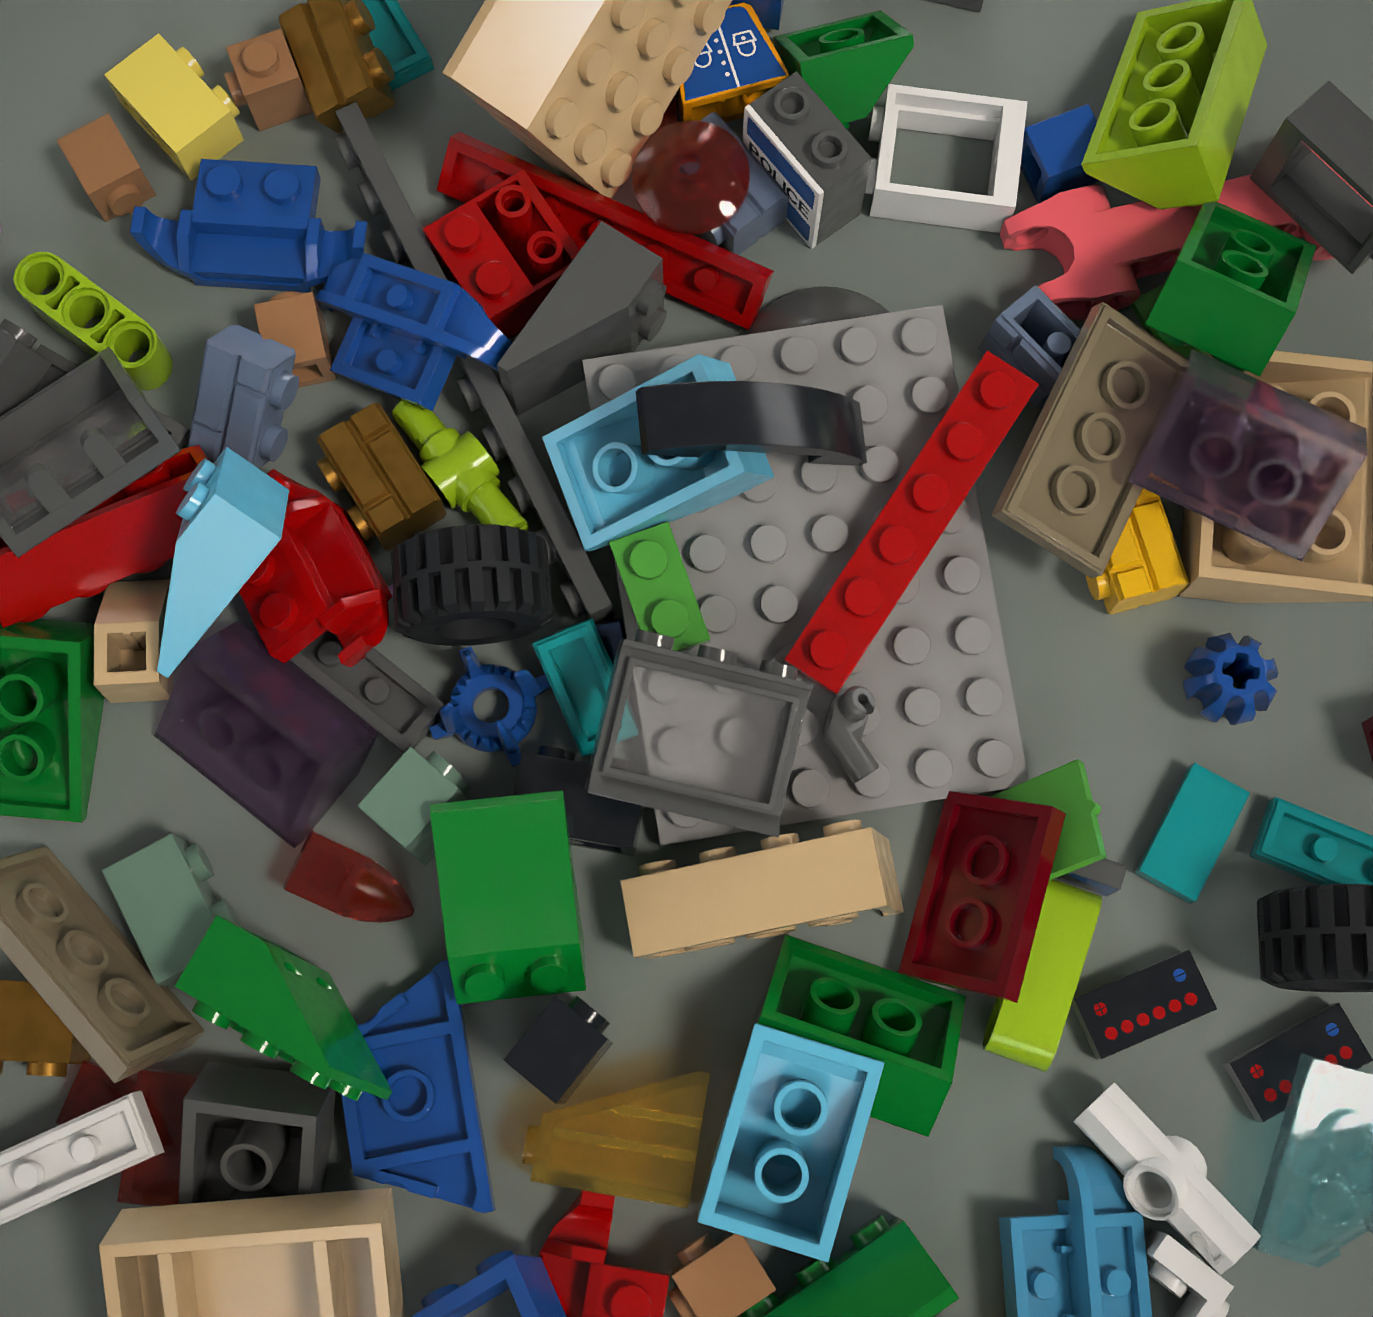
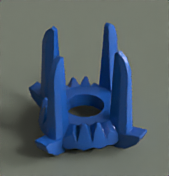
[429,646,551,767]

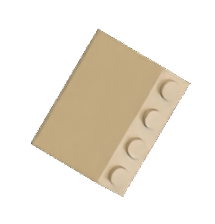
[1179,350,1373,603]

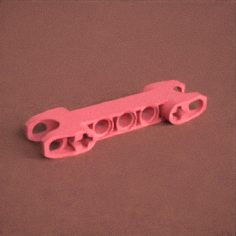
[999,150,1373,320]

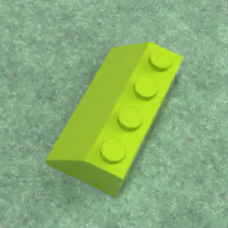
[1081,0,1267,210]

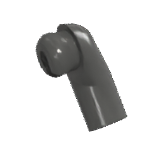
[823,686,879,784]

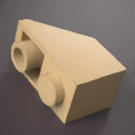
[94,579,173,703]

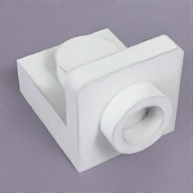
[1145,1229,1234,1317]

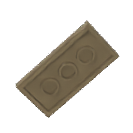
[991,302,1199,578]
[0,846,205,1083]

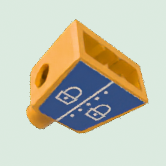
[677,2,789,133]

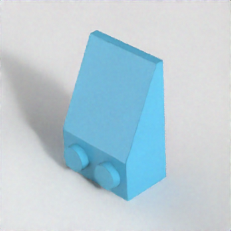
[542,354,774,551]
[157,447,289,678]
[697,1023,885,1262]

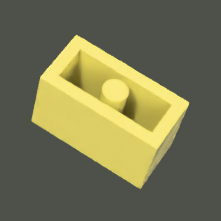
[104,33,244,181]

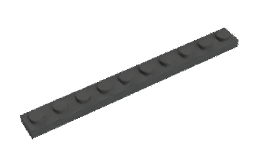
[334,102,614,623]

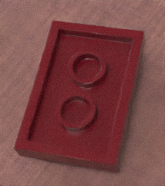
[898,791,1066,1003]

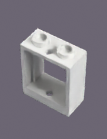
[865,84,1028,233]

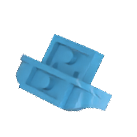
[999,1144,1152,1317]

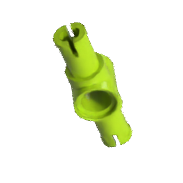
[392,400,529,531]

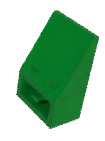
[175,915,392,1101]

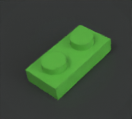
[609,522,710,652]

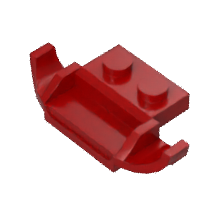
[239,469,393,667]
[539,1190,670,1317]

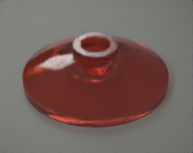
[632,120,750,234]

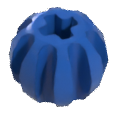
[1182,633,1279,725]

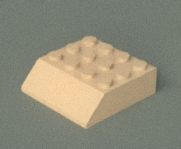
[442,0,732,199]
[99,1187,405,1317]

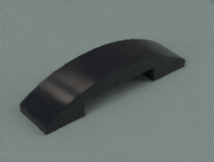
[635,381,867,466]

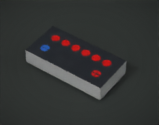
[1071,950,1217,1060]
[1223,1003,1373,1122]

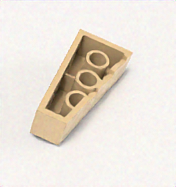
[620,820,904,959]

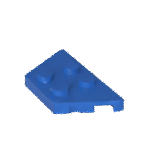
[341,960,496,1213]

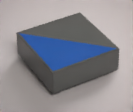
[1055,858,1127,897]

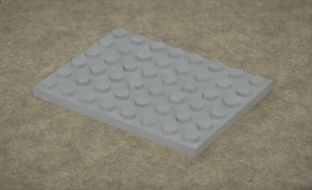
[582,305,1029,845]

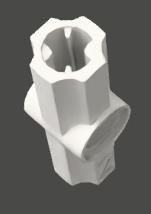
[1073,1082,1261,1275]

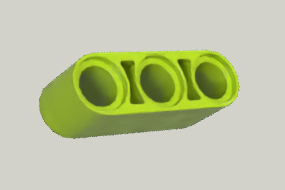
[13,252,173,391]
[982,879,1102,1072]

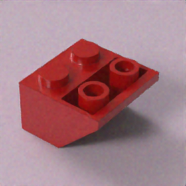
[422,169,580,339]

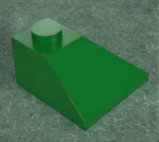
[773,10,914,129]

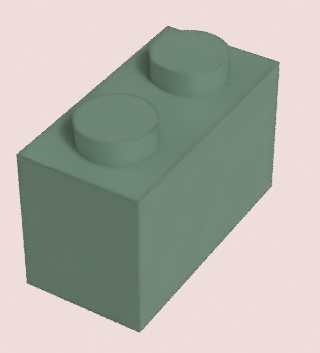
[357,747,471,866]
[102,833,241,988]

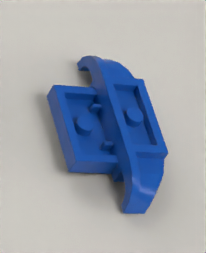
[130,159,367,293]
[316,253,513,412]

